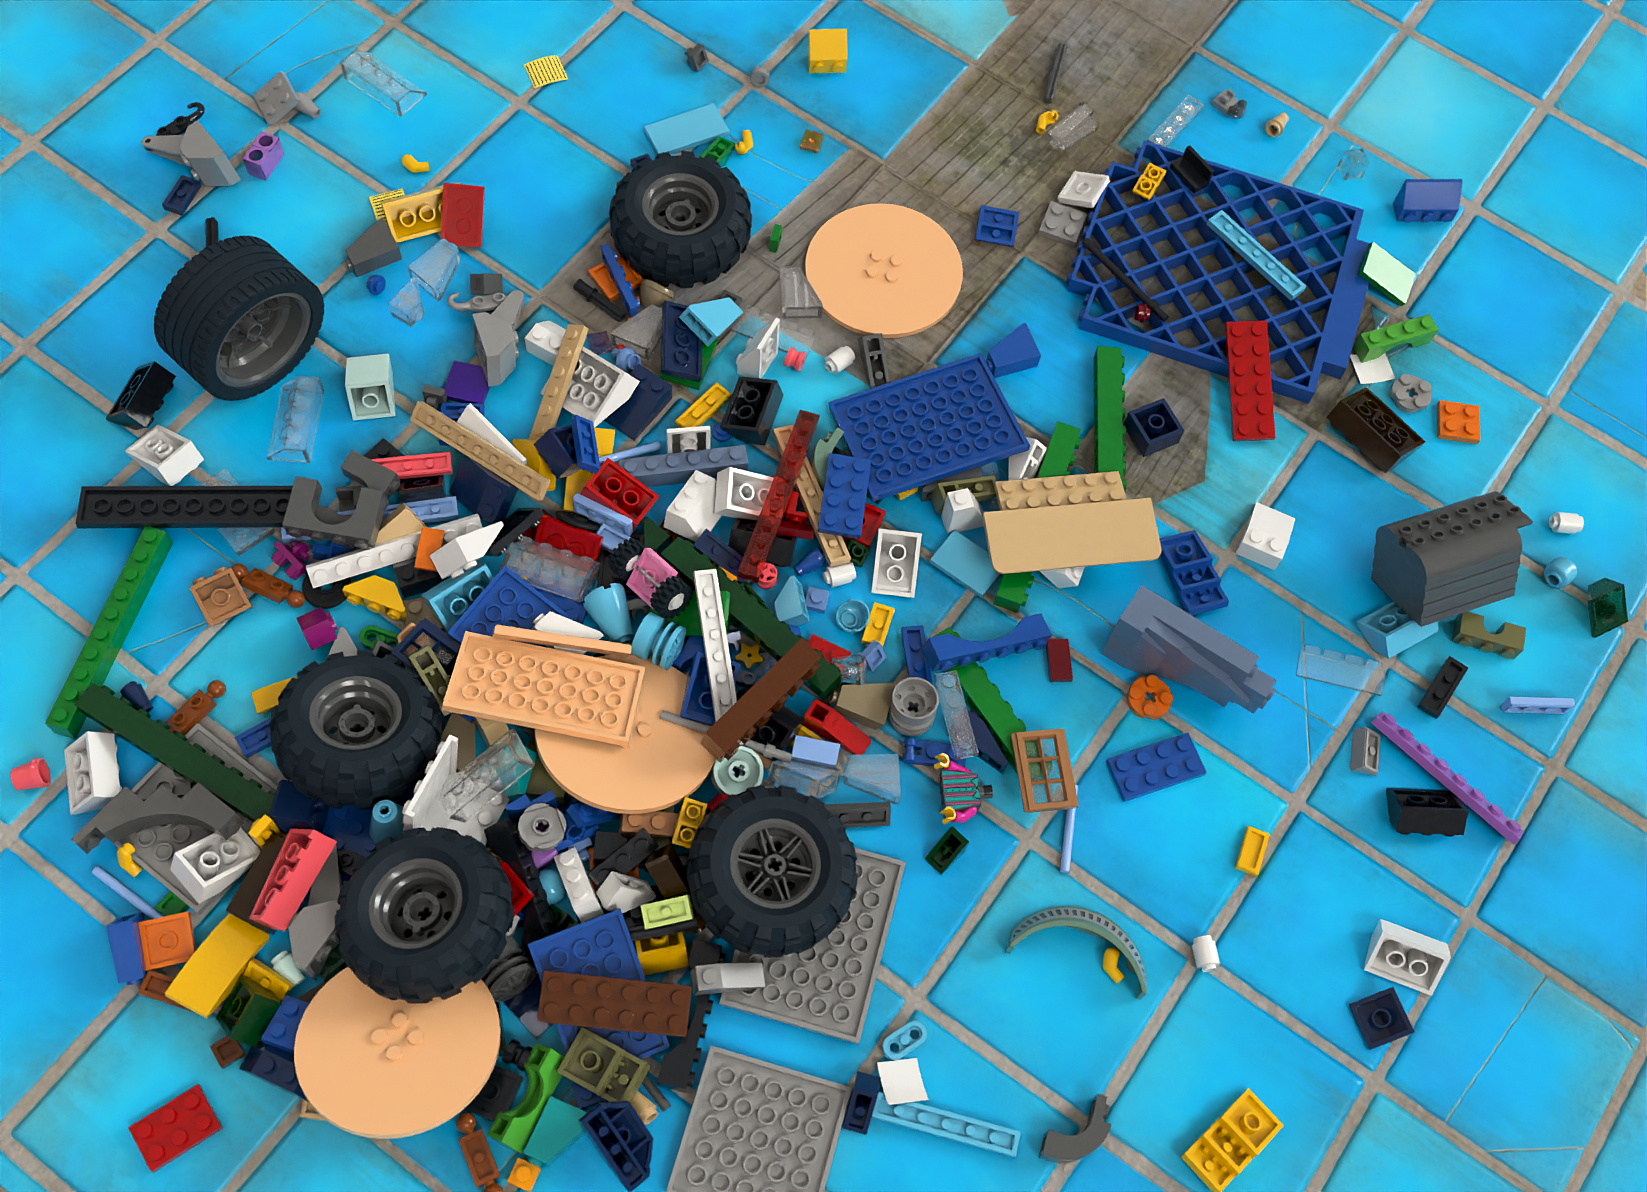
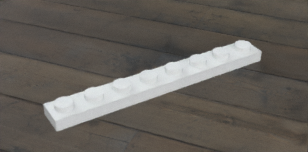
[306,514,483,588]
[693,569,743,746]

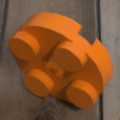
[1127,675,1173,720]

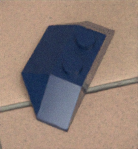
[239,1041,309,1102]
[579,1100,653,1192]

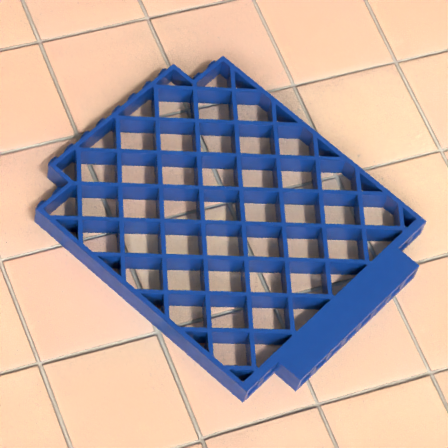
[1066,140,1370,404]

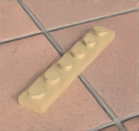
[529,324,589,440]

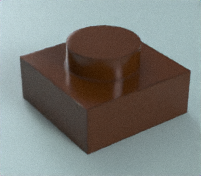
[210,1036,246,1069]

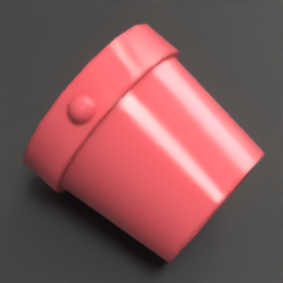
[10,757,51,791]

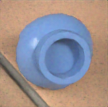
[612,344,641,374]

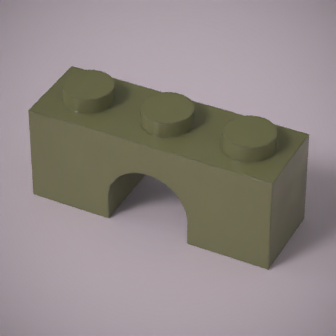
[1452,611,1526,659]

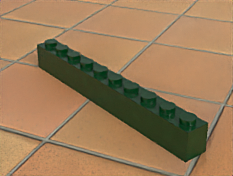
[661,537,841,700]
[75,683,275,822]

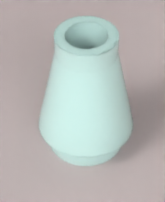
[271,950,305,987]

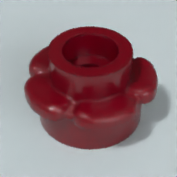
[1134,303,1150,323]

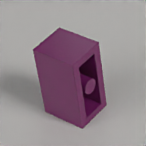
[296,607,338,650]

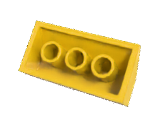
[381,182,460,243]

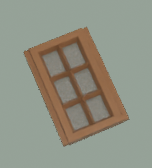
[1011,729,1079,813]

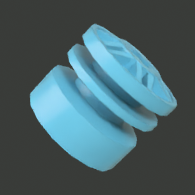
[631,612,686,670]

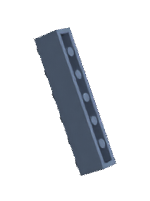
[619,445,748,487]

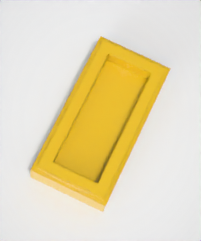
[1234,826,1270,877]

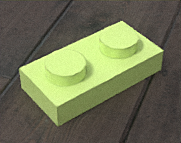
[641,895,694,929]

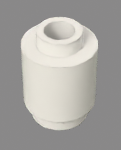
[825,346,855,374]
[1549,512,1584,534]
[823,562,856,588]
[1192,935,1220,972]

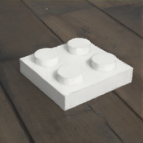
[1057,171,1110,208]

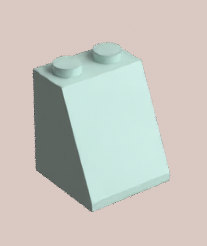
[345,354,396,421]

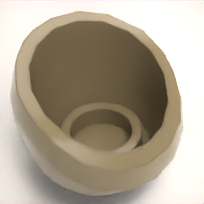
[639,279,674,309]

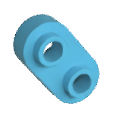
[882,1021,927,1061]

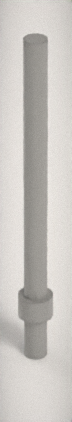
[660,710,792,763]

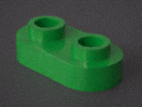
[359,625,398,650]

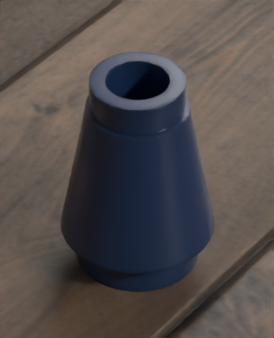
[120,681,153,713]

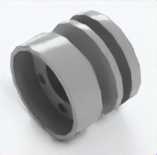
[888,677,939,736]

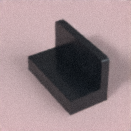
[1169,145,1214,193]

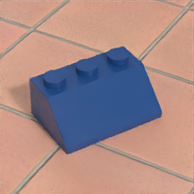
[1393,179,1463,222]

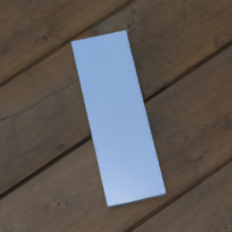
[573,493,633,537]
[1501,697,1575,714]

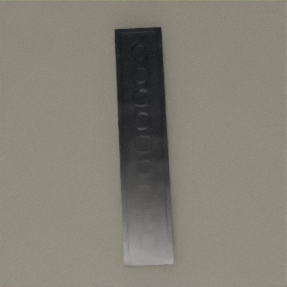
[75,486,293,529]

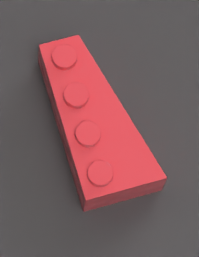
[249,829,337,931]

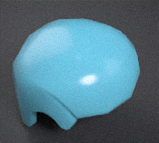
[835,599,870,634]
[539,869,566,905]

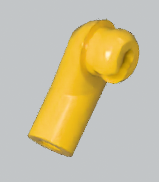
[401,154,430,173]
[117,843,142,877]
[1102,947,1125,984]

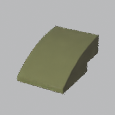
[519,739,567,803]
[557,1027,651,1104]

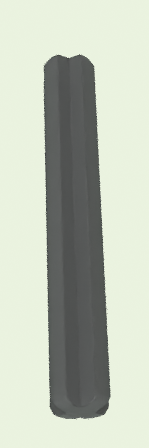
[1043,43,1067,103]

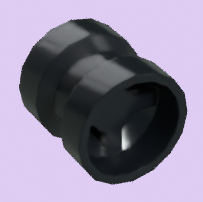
[502,1039,533,1072]

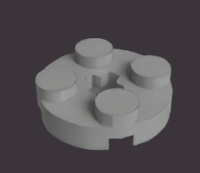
[1390,374,1432,414]
[518,803,566,851]

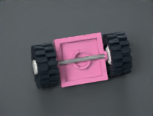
[608,538,693,619]

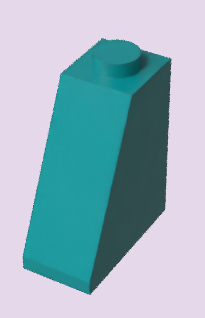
[523,1096,588,1168]

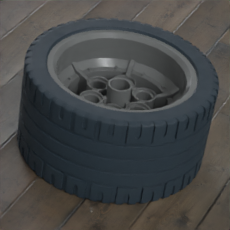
[154,236,324,401]

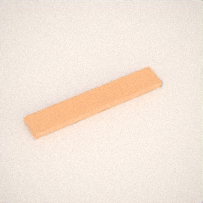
[492,625,632,657]

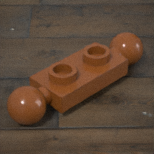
[231,563,305,608]
[165,680,226,736]
[456,1112,504,1192]

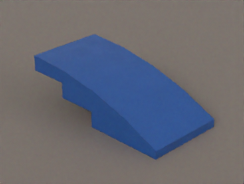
[1160,530,1229,615]

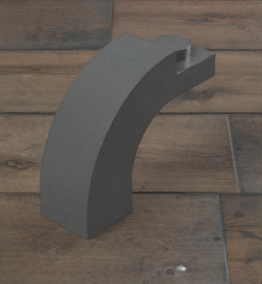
[1038,1094,1111,1163]

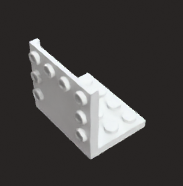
[402,734,511,847]

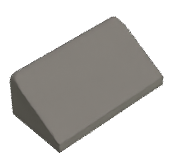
[1350,727,1381,776]

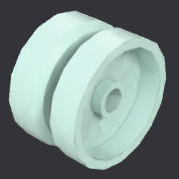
[710,746,764,796]

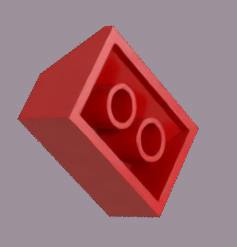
[580,458,660,531]

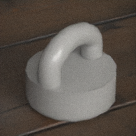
[750,66,769,87]

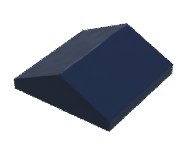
[504,973,553,1039]
[1349,987,1415,1050]

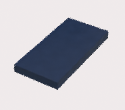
[661,300,702,382]

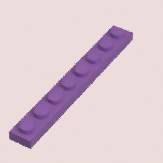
[1371,711,1524,845]

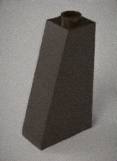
[226,833,287,935]
[645,843,706,934]

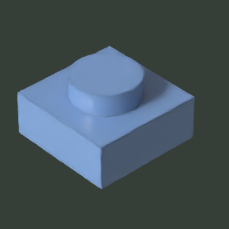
[805,586,830,614]

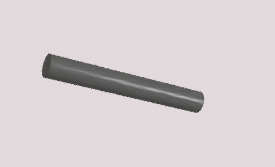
[642,1075,671,1112]

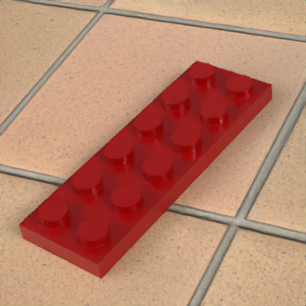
[1225,321,1276,441]

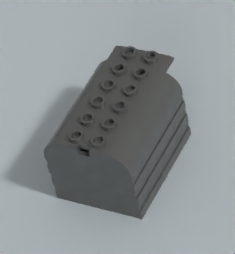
[1371,491,1533,627]

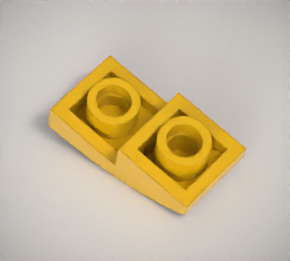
[1132,163,1166,200]
[251,676,298,714]
[671,797,708,848]

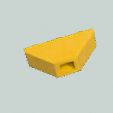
[512,439,556,491]
[342,575,407,621]

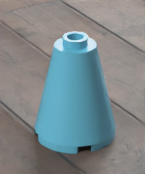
[583,583,634,644]
[369,800,404,844]

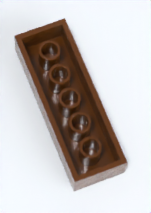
[700,638,822,763]
[536,970,692,1037]

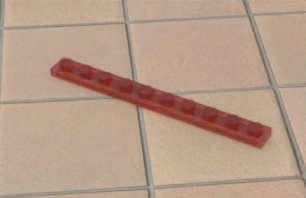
[737,410,820,583]

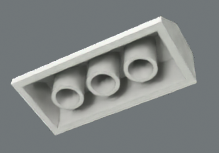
[457,403,527,466]

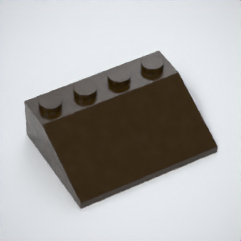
[1326,387,1426,473]

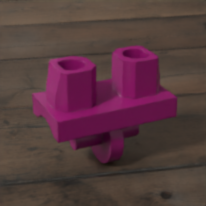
[271,541,310,580]

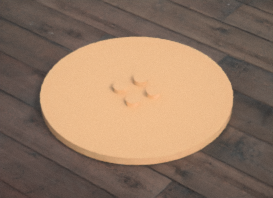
[805,204,963,338]
[534,655,716,814]
[294,967,501,1139]

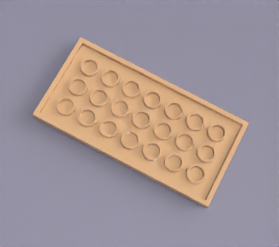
[442,631,645,747]

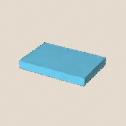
[929,530,1001,599]

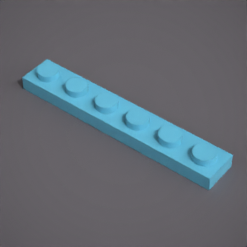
[1206,210,1307,301]
[871,1092,1021,1158]

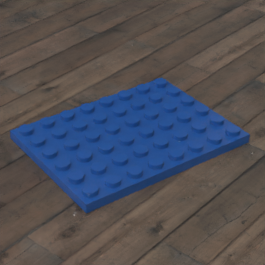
[828,353,1030,502]

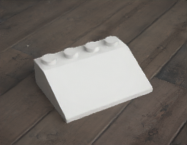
[540,347,640,428]

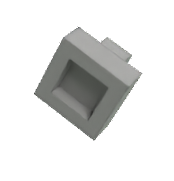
[1211,89,1238,115]

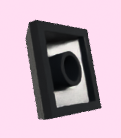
[399,475,446,503]

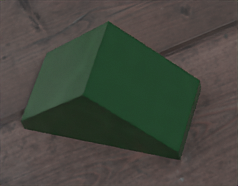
[644,517,671,556]
[925,826,969,875]

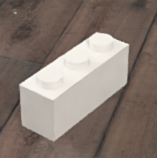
[554,847,604,923]

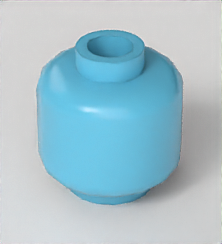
[1544,557,1578,588]

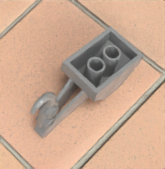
[447,290,524,387]

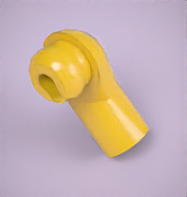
[1036,110,1058,134]
[735,130,753,155]

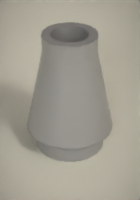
[294,92,321,119]

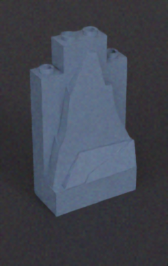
[1101,585,1277,714]

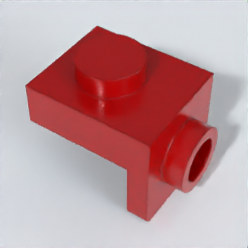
[783,491,808,524]

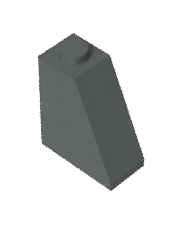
[345,218,402,277]

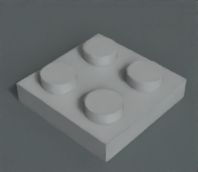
[253,71,300,126]
[1038,201,1087,247]

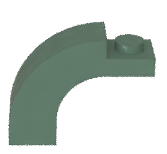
[810,427,844,493]

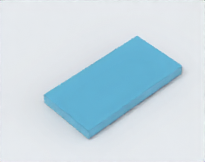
[644,103,730,155]

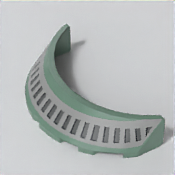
[1005,906,1147,1000]

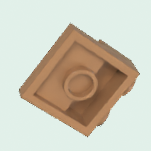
[189,566,252,628]

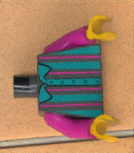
[934,753,993,824]

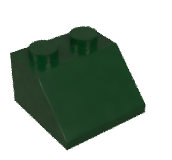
[216,974,281,1047]

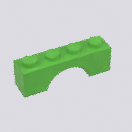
[1353,314,1439,363]
[487,1043,564,1154]

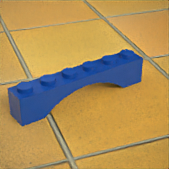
[922,613,1052,672]

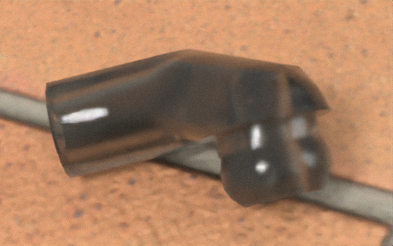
[1227,100,1247,119]

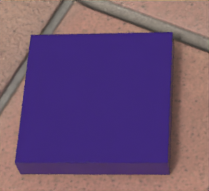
[444,361,490,404]

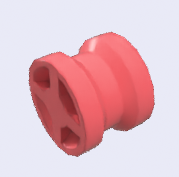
[784,347,807,372]
[755,563,778,590]

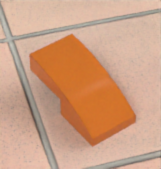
[414,527,445,572]

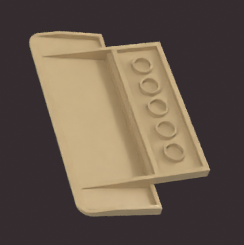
[983,471,1162,574]

